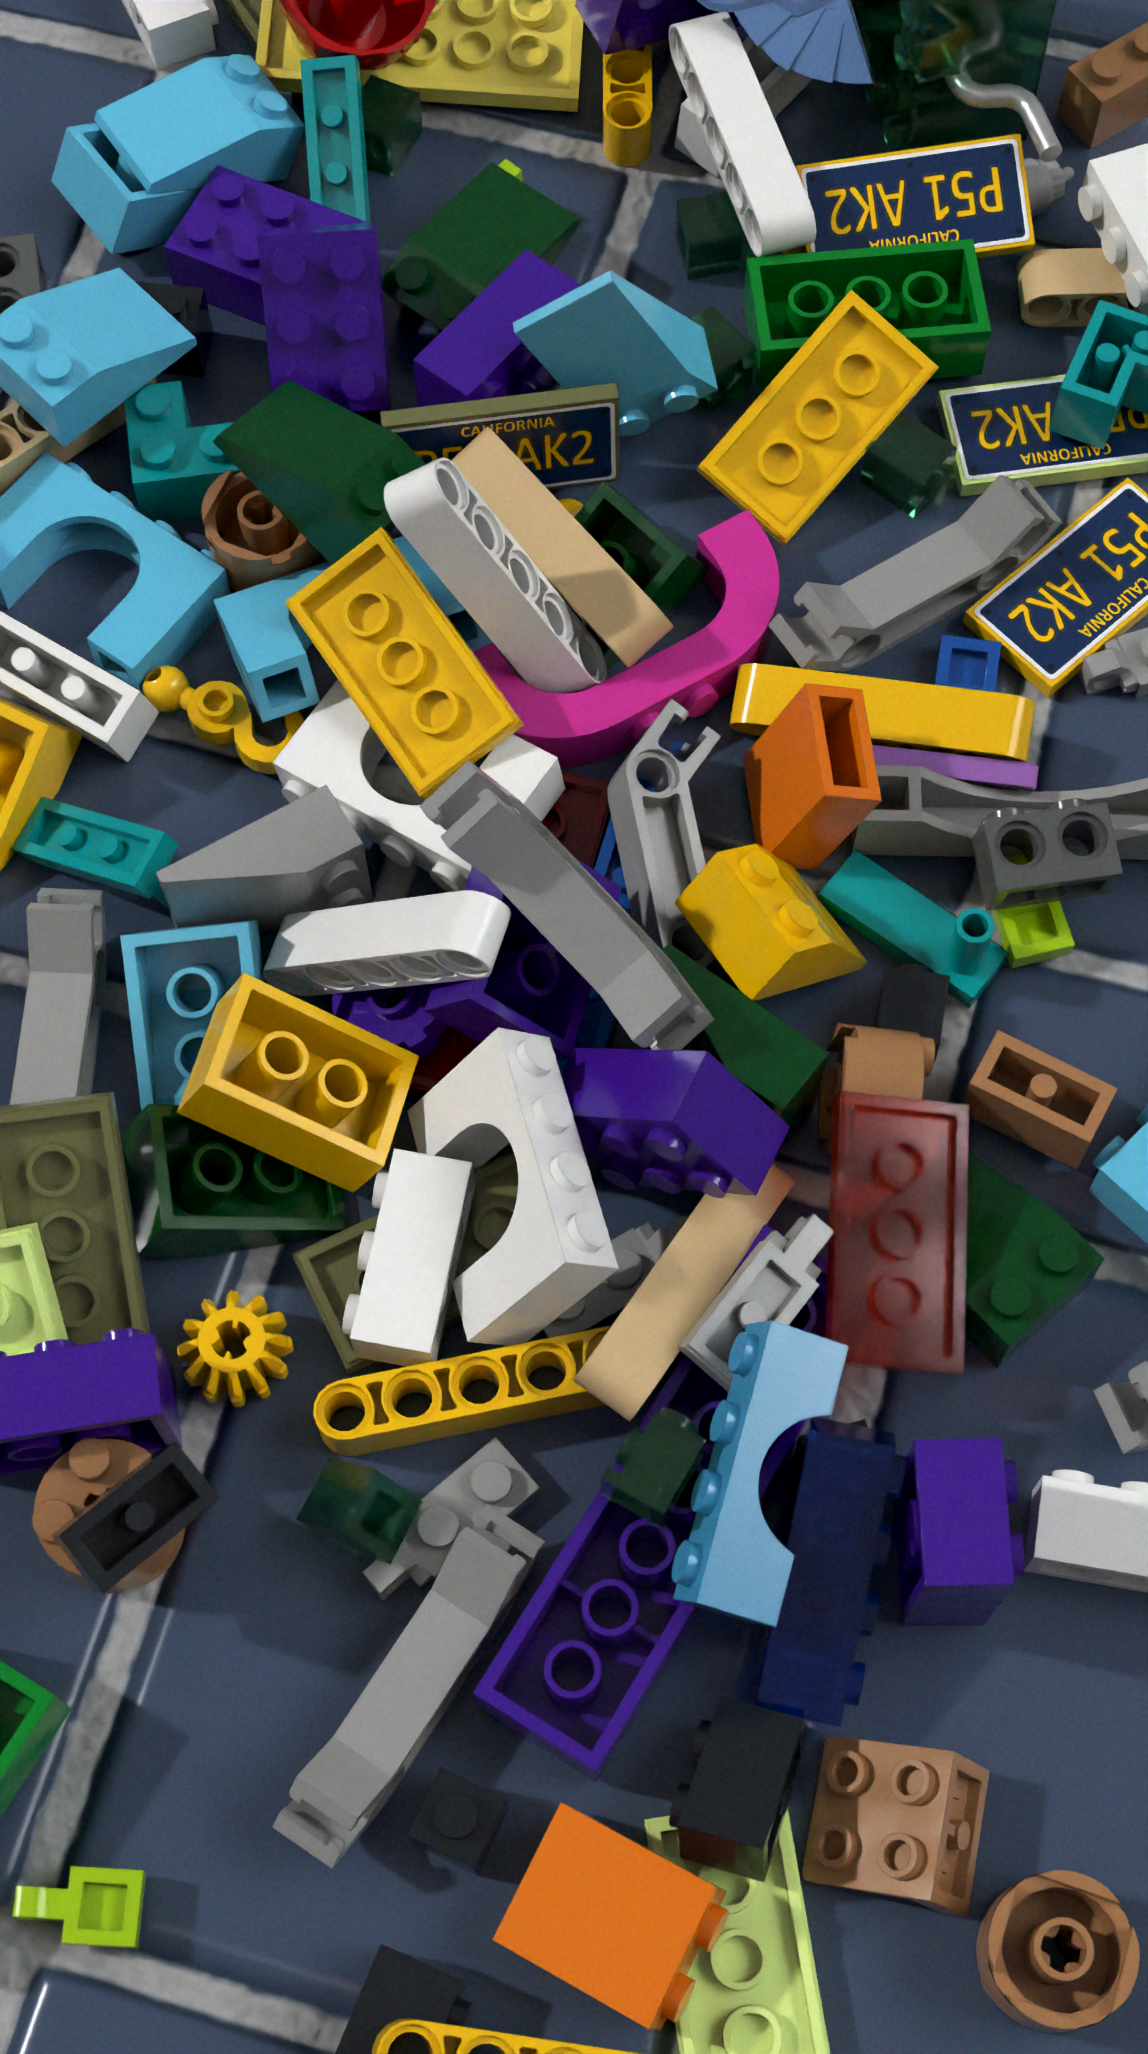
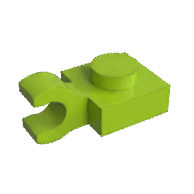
[992,854,1075,969]
[12,1866,146,1949]

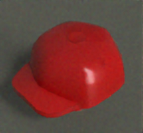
[279,0,436,70]

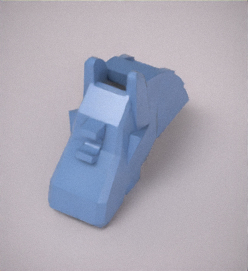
[697,0,875,84]

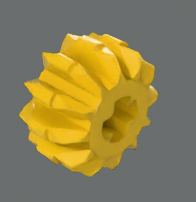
[177,1290,294,1408]

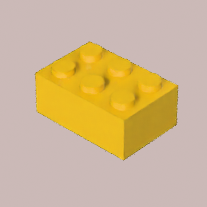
[176,973,419,1193]

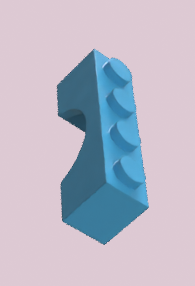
[672,1320,849,1627]

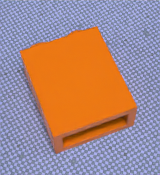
[742,683,882,871]
[492,1802,729,2030]

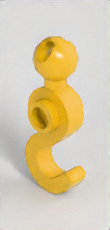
[142,665,305,774]

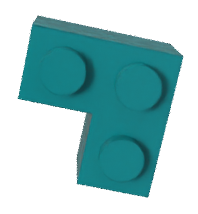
[1049,299,1148,450]
[125,381,241,522]

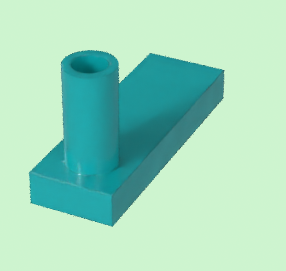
[300,55,371,223]
[12,797,180,908]
[818,849,1009,1008]

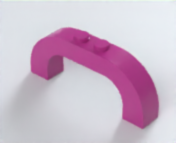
[473,509,779,768]

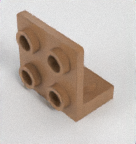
[802,1736,990,1917]

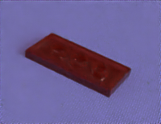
[825,1091,969,1376]

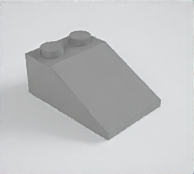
[156,785,373,932]

